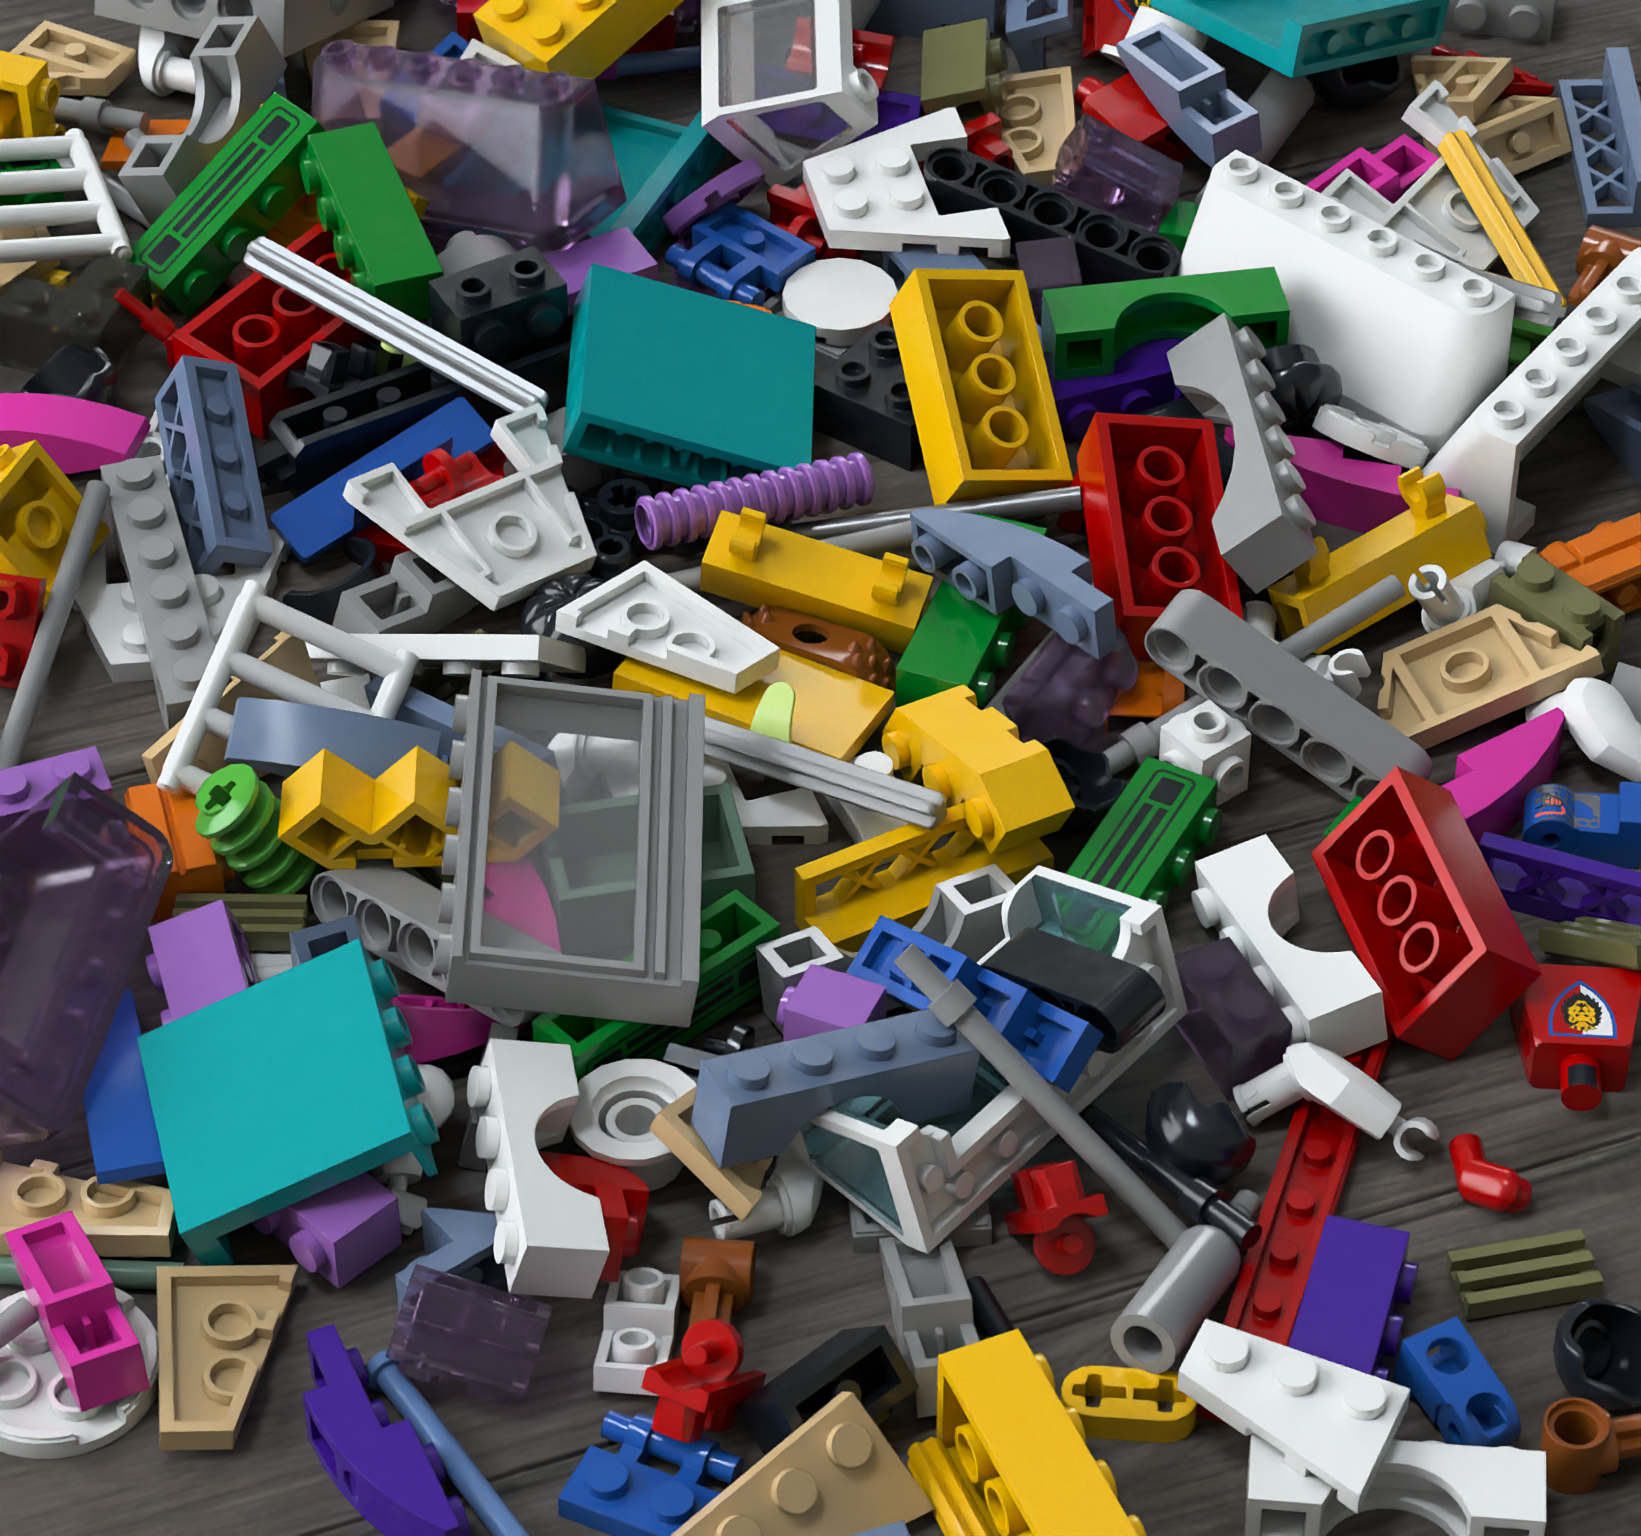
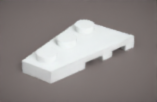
[555,560,780,694]
[1177,1319,1410,1514]

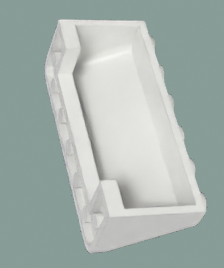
[1175,150,1516,454]
[1422,247,1641,553]

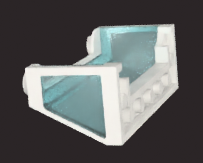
[788,865,1188,1254]

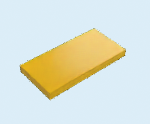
[612,649,895,762]

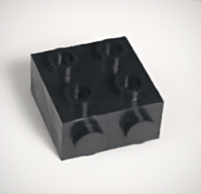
[812,322,924,472]

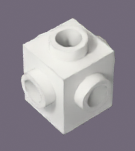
[1158,699,1252,807]

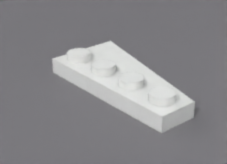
[305,634,586,678]

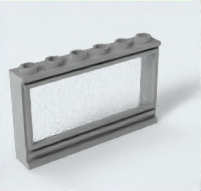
[434,669,705,1028]

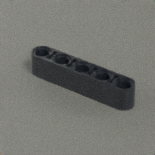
[923,146,1180,286]

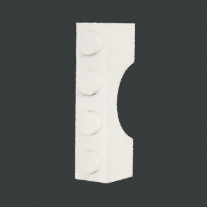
[1191,834,1388,1058]
[467,1038,610,1299]
[1244,1434,1546,1536]

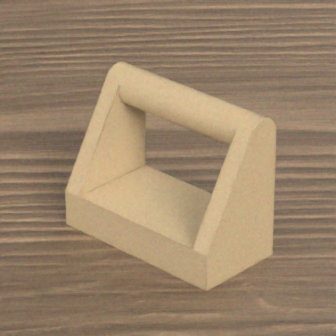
[1423,95,1572,175]

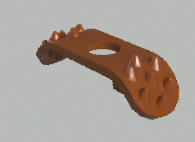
[741,603,896,691]

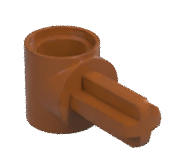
[1568,225,1641,308]
[679,1236,756,1329]
[1539,1397,1641,1495]

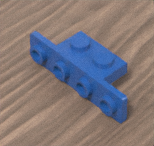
[270,397,495,563]

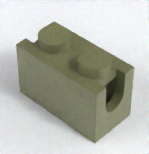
[920,18,1008,125]
[1487,551,1625,690]

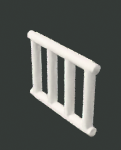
[0,128,133,264]
[156,579,419,795]

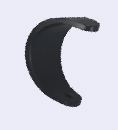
[283,536,387,626]

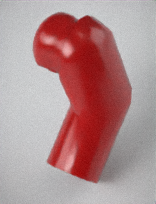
[1448,1133,1532,1214]

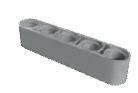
[1144,589,1433,802]
[310,859,558,1027]

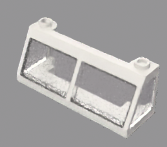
[701,0,879,187]

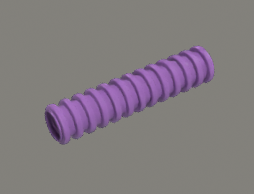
[635,452,875,550]

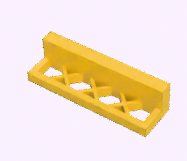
[795,802,1054,952]

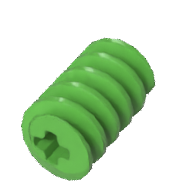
[195,763,323,894]

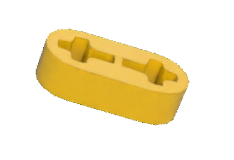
[1061,1366,1198,1443]

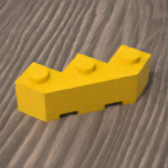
[882,684,1075,855]
[278,743,560,870]

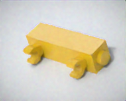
[1267,466,1492,655]
[700,506,933,654]

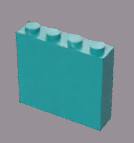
[562,263,816,488]

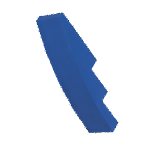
[846,915,1104,1094]
[65,987,166,1185]

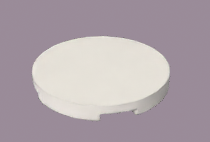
[0,1287,158,1459]

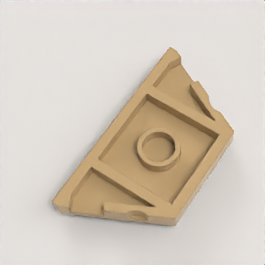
[1377,603,1604,750]

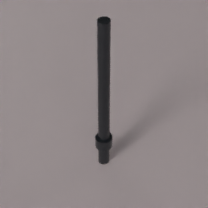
[980,1054,1262,1249]

